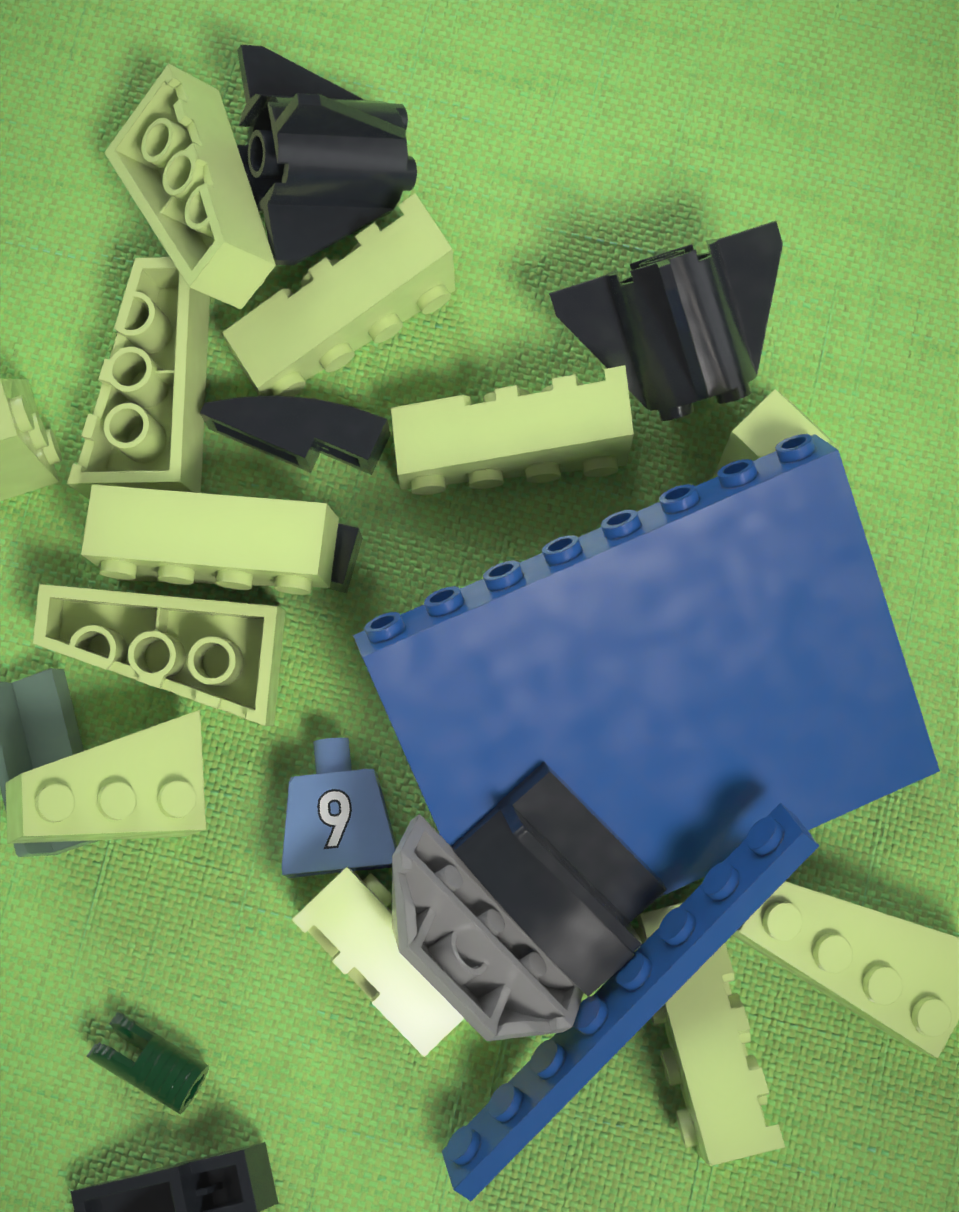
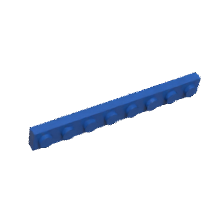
[441,803,819,1201]

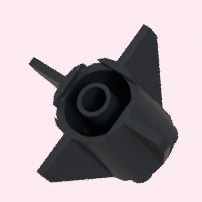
[237,45,417,265]
[549,220,783,421]

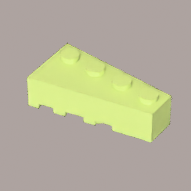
[104,63,276,309]
[222,193,455,397]
[67,257,210,499]
[391,365,634,495]
[81,484,339,595]
[33,584,286,726]
[733,881,959,1058]
[634,903,785,1166]

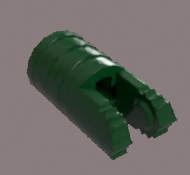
[86,1012,209,1114]

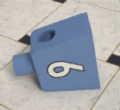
[282,738,397,878]

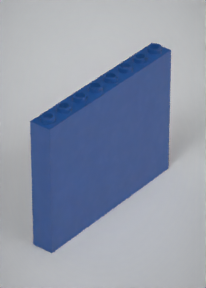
[353,434,940,898]

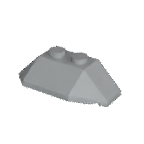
[392,814,584,1041]

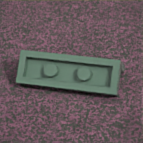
[0,668,100,857]

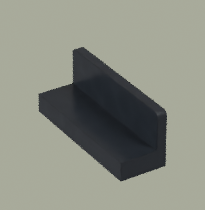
[498,762,667,952]

